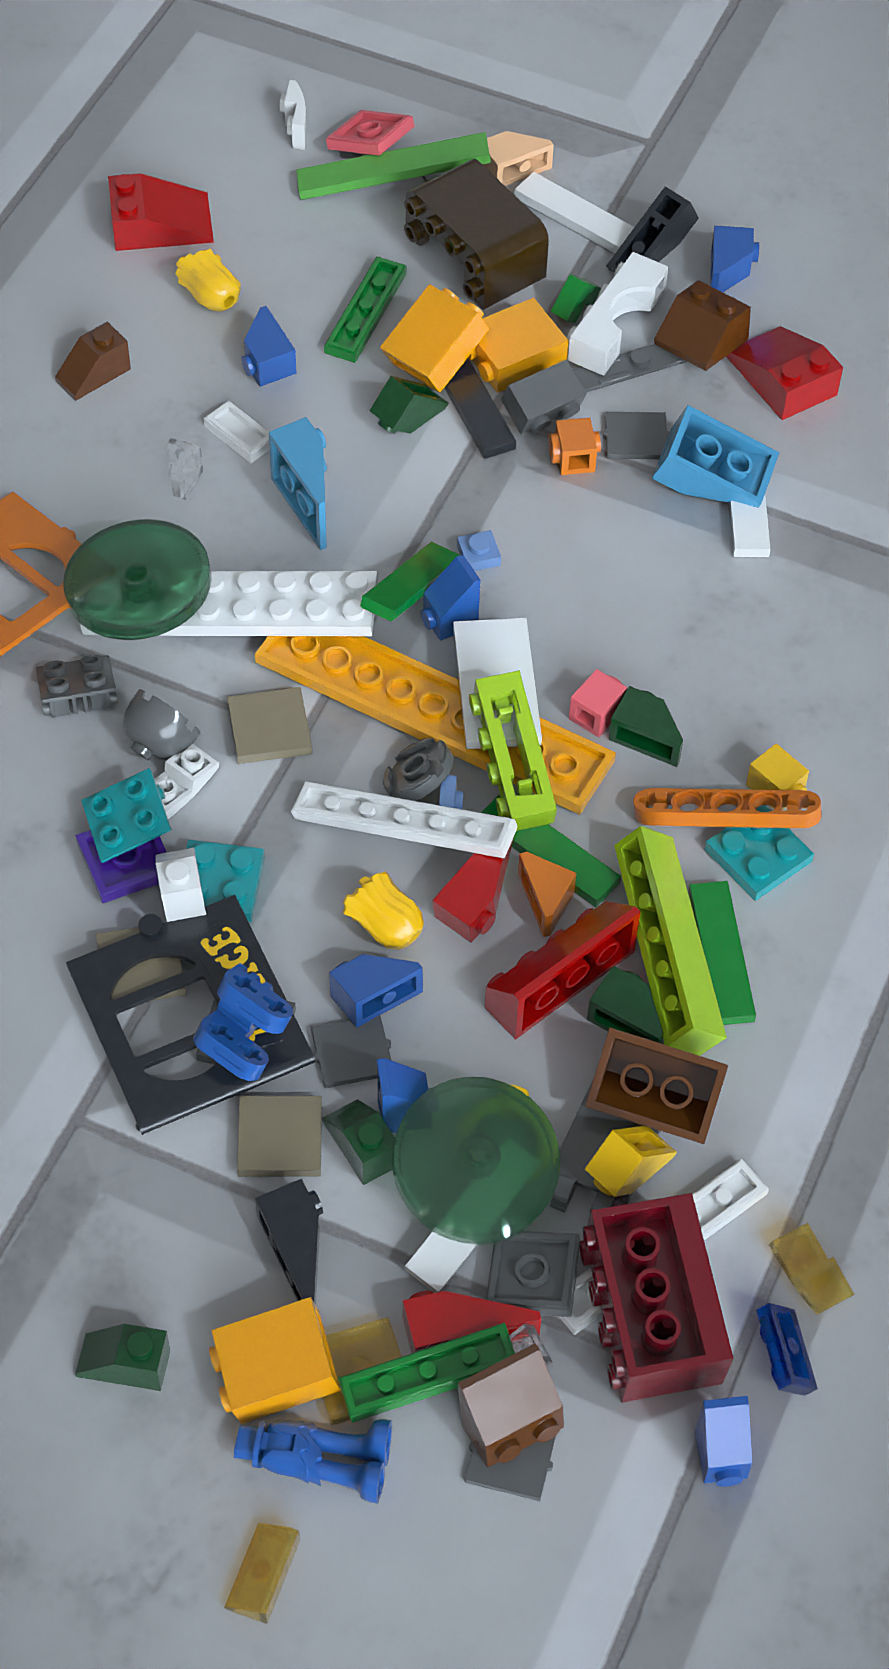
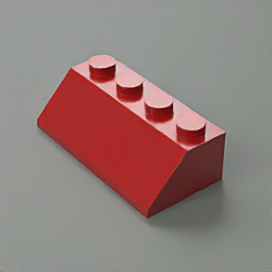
[484,901,641,1040]

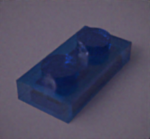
[756,1303,818,1396]

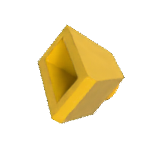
[585,1126,677,1197]

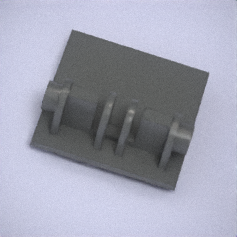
[36,654,118,718]

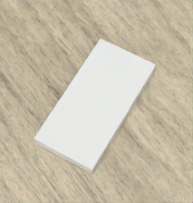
[453,618,542,749]

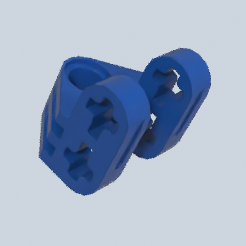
[193,963,293,1081]

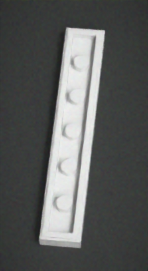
[291,781,517,859]
[559,1158,769,1335]

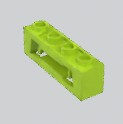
[469,670,557,831]

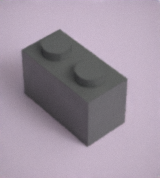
[501,360,587,434]

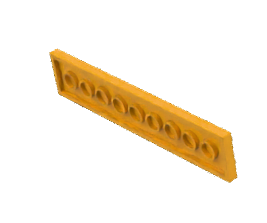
[255,636,616,815]

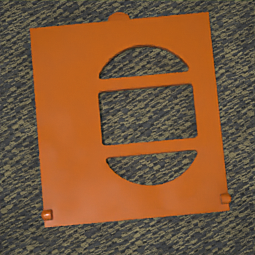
[0,491,116,656]

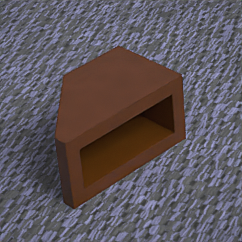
[55,321,131,401]

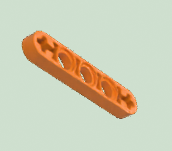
[633,788,822,828]

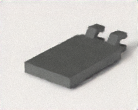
[550,1078,661,1221]

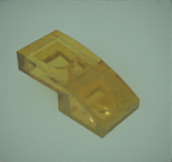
[768,1223,855,1315]

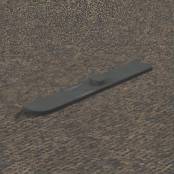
[573,344,688,393]

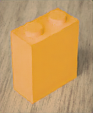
[380,284,489,393]
[468,297,569,393]
[209,1297,341,1424]

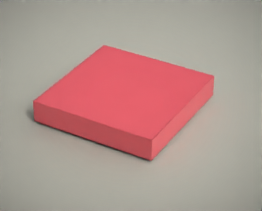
[326,110,415,156]

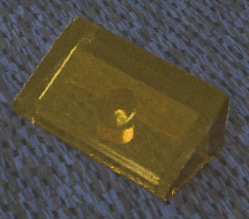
[224,1523,300,1624]

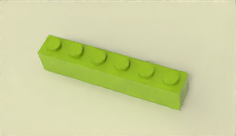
[614,826,727,1056]

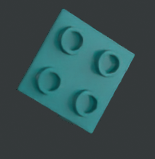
[81,768,172,863]

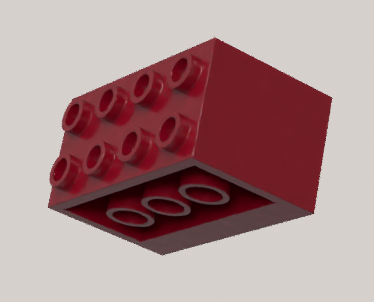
[579,1193,734,1403]

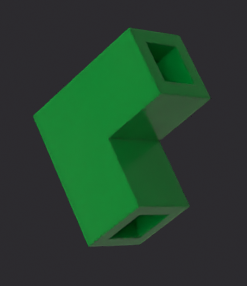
[551,274,601,323]

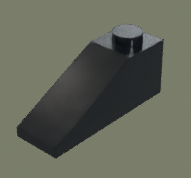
[606,186,699,273]
[255,1179,323,1305]

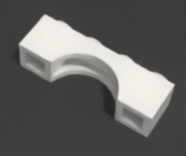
[567,252,668,376]

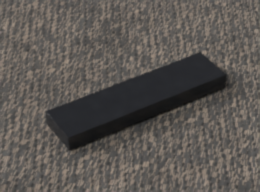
[445,358,516,459]

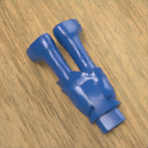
[234,1419,392,1504]

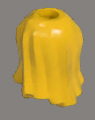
[175,248,241,312]
[343,871,424,950]

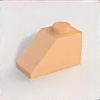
[482,131,554,186]

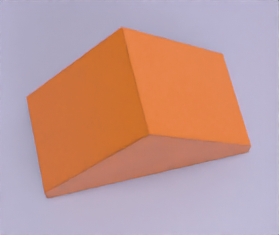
[518,852,576,937]

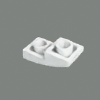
[280,80,307,150]
[155,744,219,819]

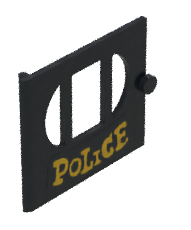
[66,895,316,1135]

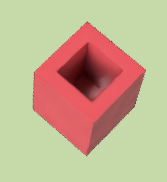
[569,669,627,737]

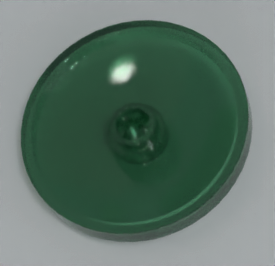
[63,519,212,640]
[392,1077,560,1244]

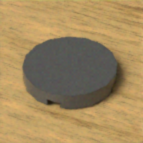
[382,738,454,801]

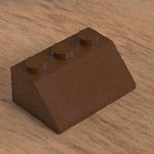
[585,1028,729,1144]

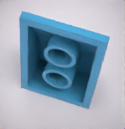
[652,405,780,508]
[269,417,327,550]

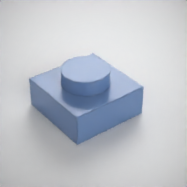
[457,530,501,571]
[439,775,463,809]

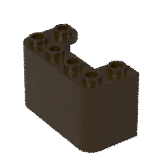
[404,159,549,310]

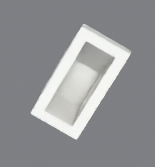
[156,848,206,922]

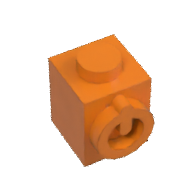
[548,417,601,475]

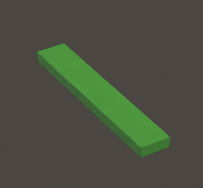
[296,132,491,200]

